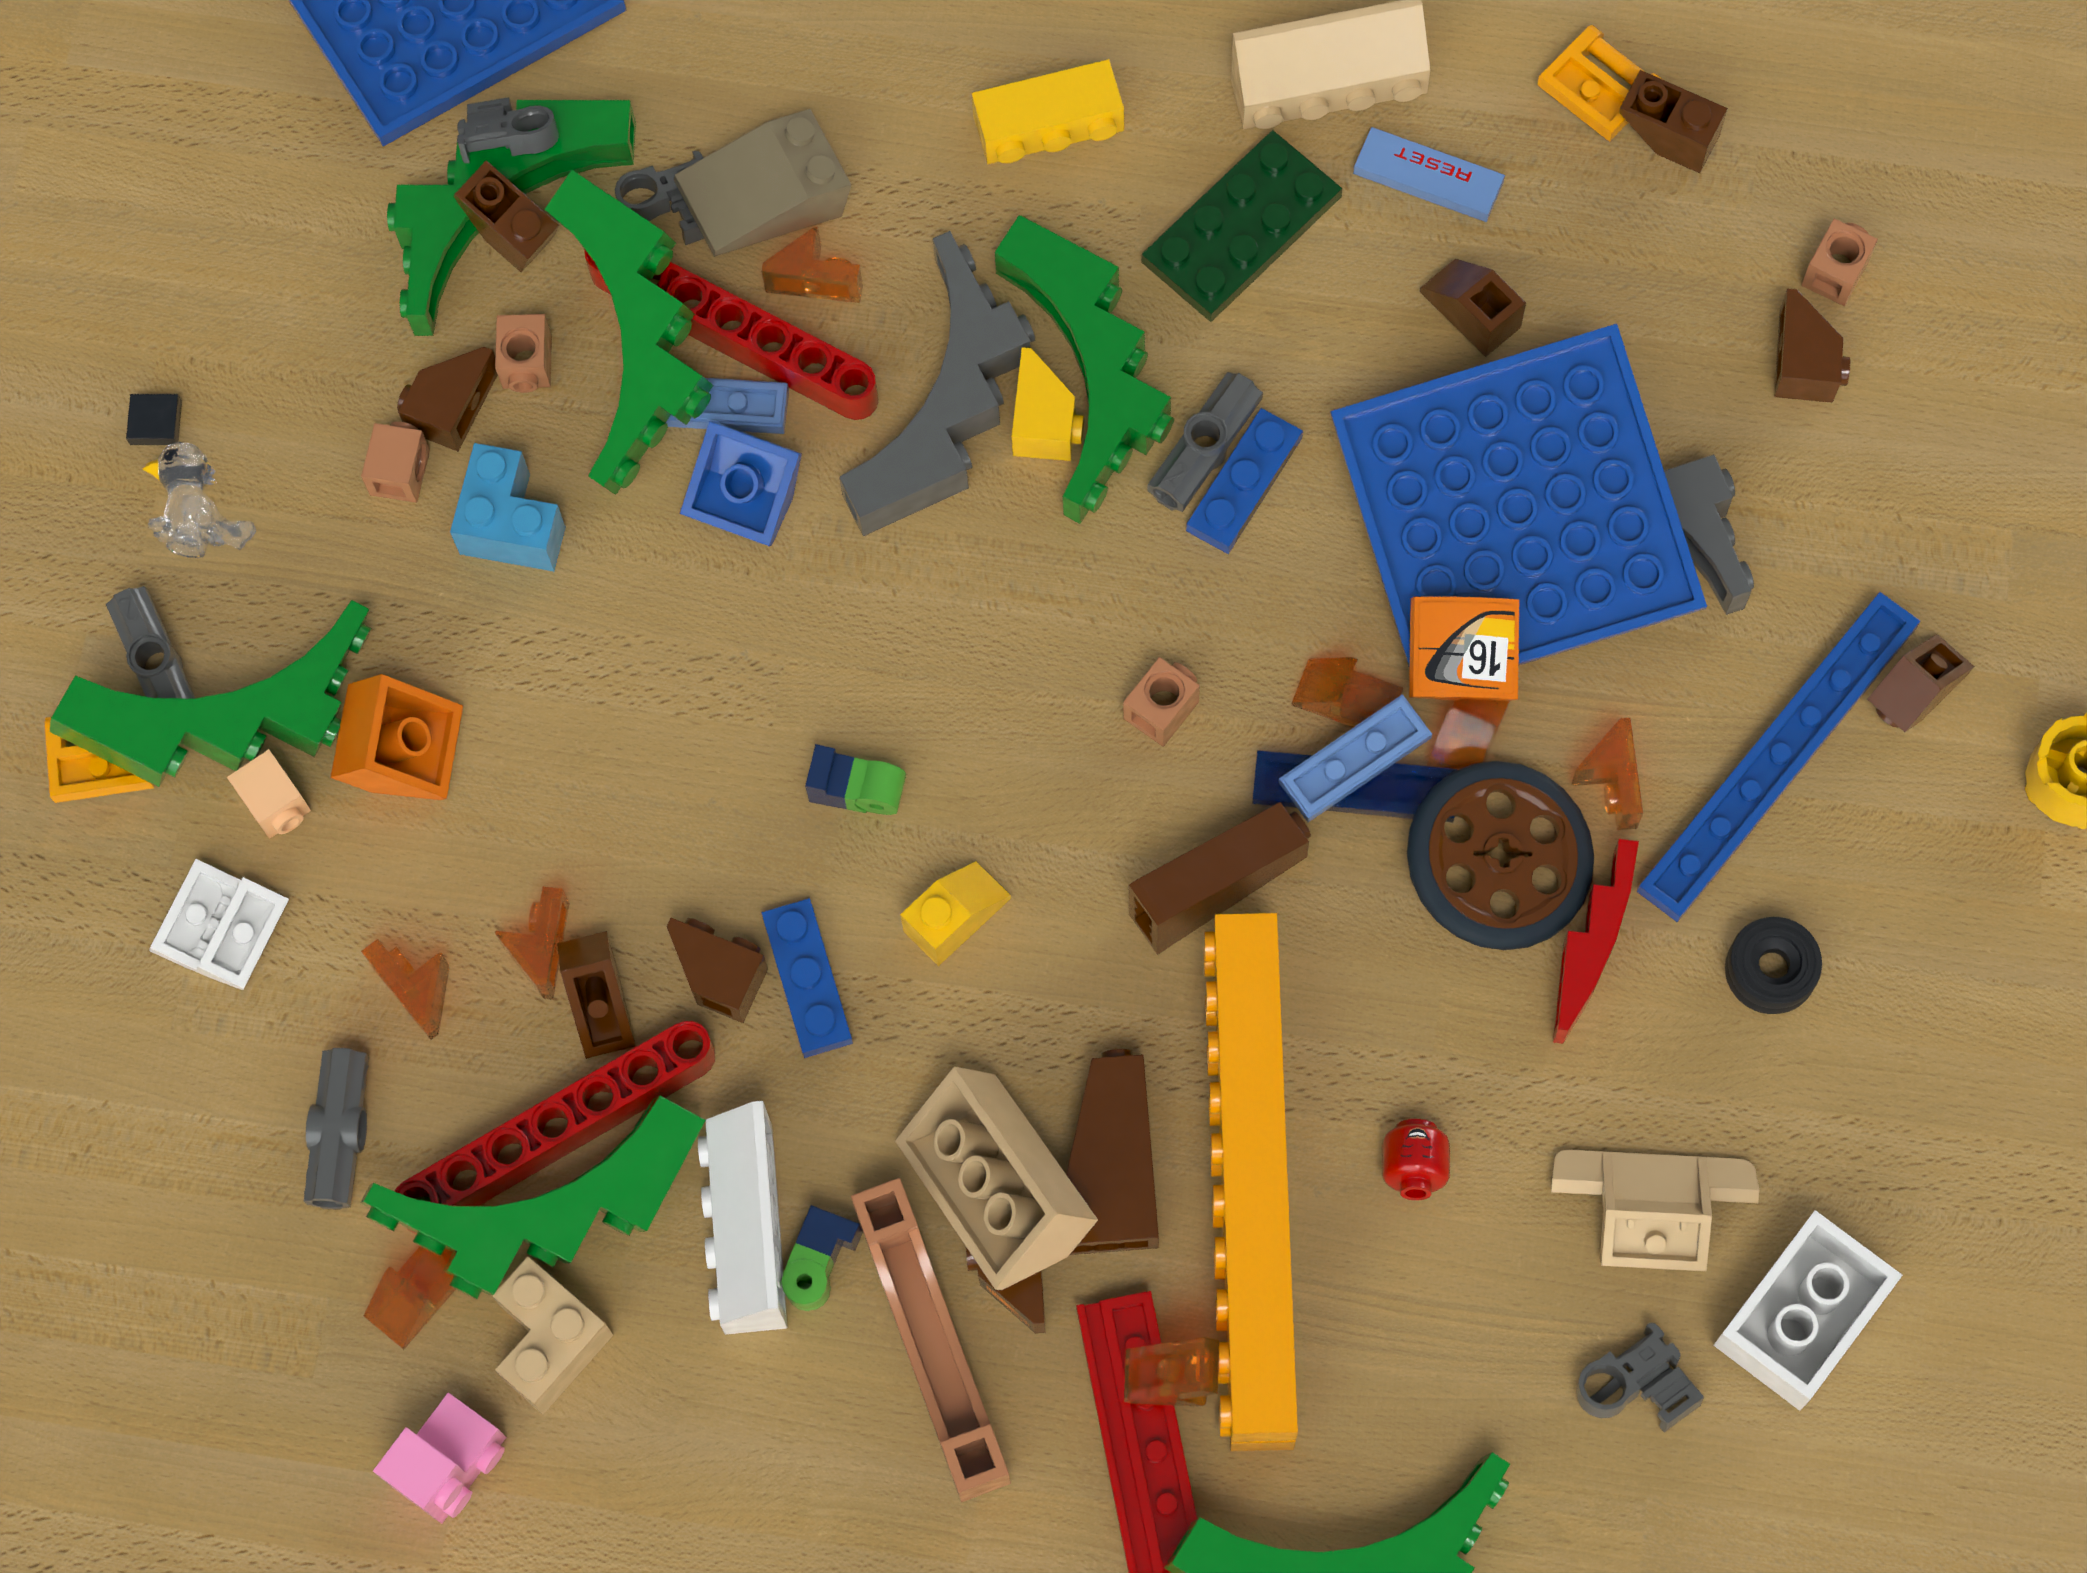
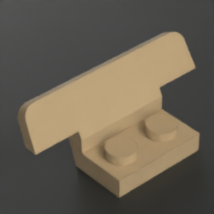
[1551,1150,1760,1271]

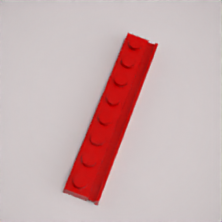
[1076,1291,1197,1573]

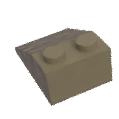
[674,109,851,257]

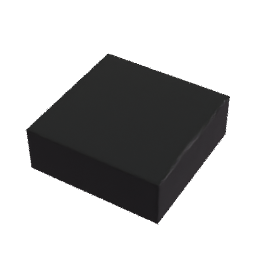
[126,394,182,445]

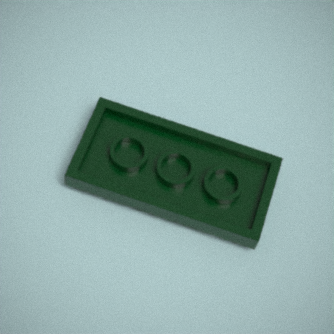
[1141,130,1342,322]

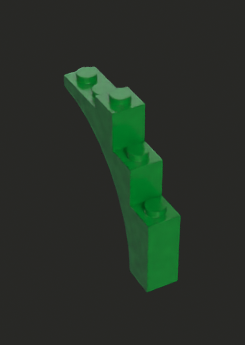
[387,100,636,336]
[544,170,714,495]
[994,215,1174,524]
[49,600,371,787]
[360,1096,706,1299]
[1164,1452,1510,1573]

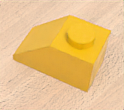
[1011,348,1084,461]
[900,861,1011,967]

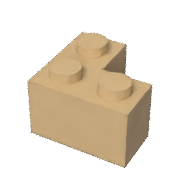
[492,1256,613,1414]

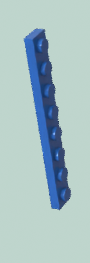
[1637,592,1920,923]

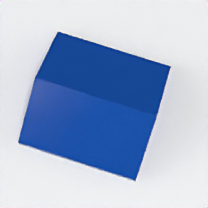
[680,421,802,546]

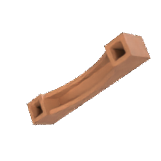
[851,1178,1011,1502]

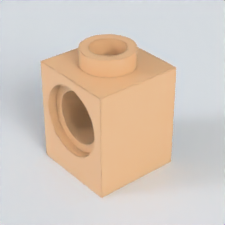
[227,749,311,839]

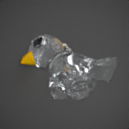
[143,441,256,558]

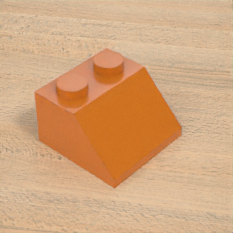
[330,674,463,800]

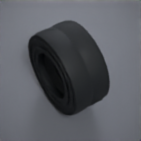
[1725,917,1822,1014]

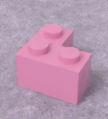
[373,1392,507,1524]

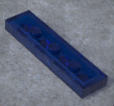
[1252,750,1459,823]

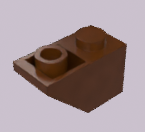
[1619,70,1728,173]
[454,160,559,273]
[1420,259,1526,357]
[667,918,768,1023]

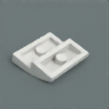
[149,859,289,990]

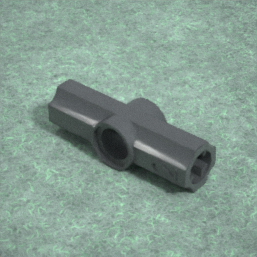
[1147,372,1263,512]
[106,586,195,699]
[304,1048,369,1210]

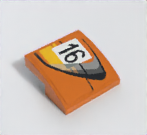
[1409,597,1519,701]

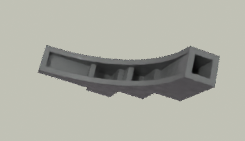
[839,231,1035,536]
[1664,455,1754,615]

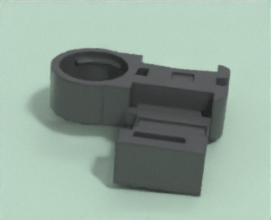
[457,97,559,163]
[615,151,704,245]
[1576,1323,1704,1433]

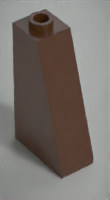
[1129,802,1311,955]
[1066,1049,1159,1255]

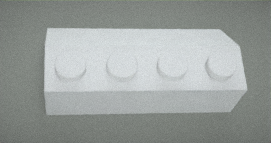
[698,1101,788,1335]

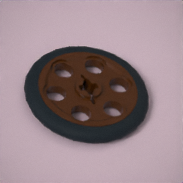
[1407,761,1595,950]

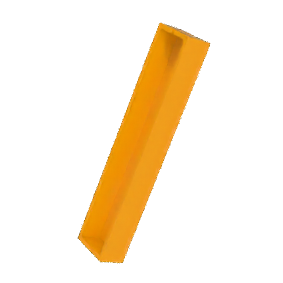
[1203,913,1298,1451]

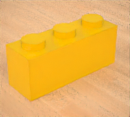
[971,59,1124,165]

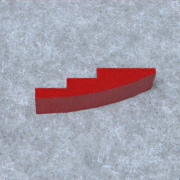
[1553,839,1639,1044]

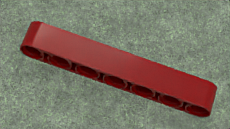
[584,249,879,420]
[395,1021,716,1234]

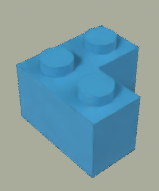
[450,443,566,572]

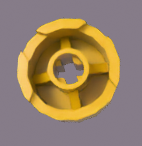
[2025,712,2087,829]

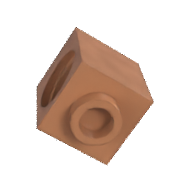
[1801,218,1878,306]
[495,314,552,393]
[361,422,430,503]
[1123,657,1200,747]

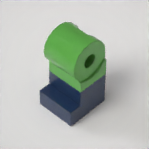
[805,744,907,815]
[781,1205,863,1311]

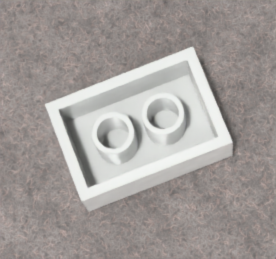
[1713,1210,1903,1411]

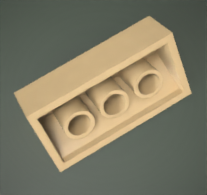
[1231,0,1430,129]
[895,1066,1098,1290]

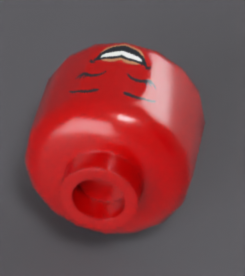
[1382,1119,1450,1200]

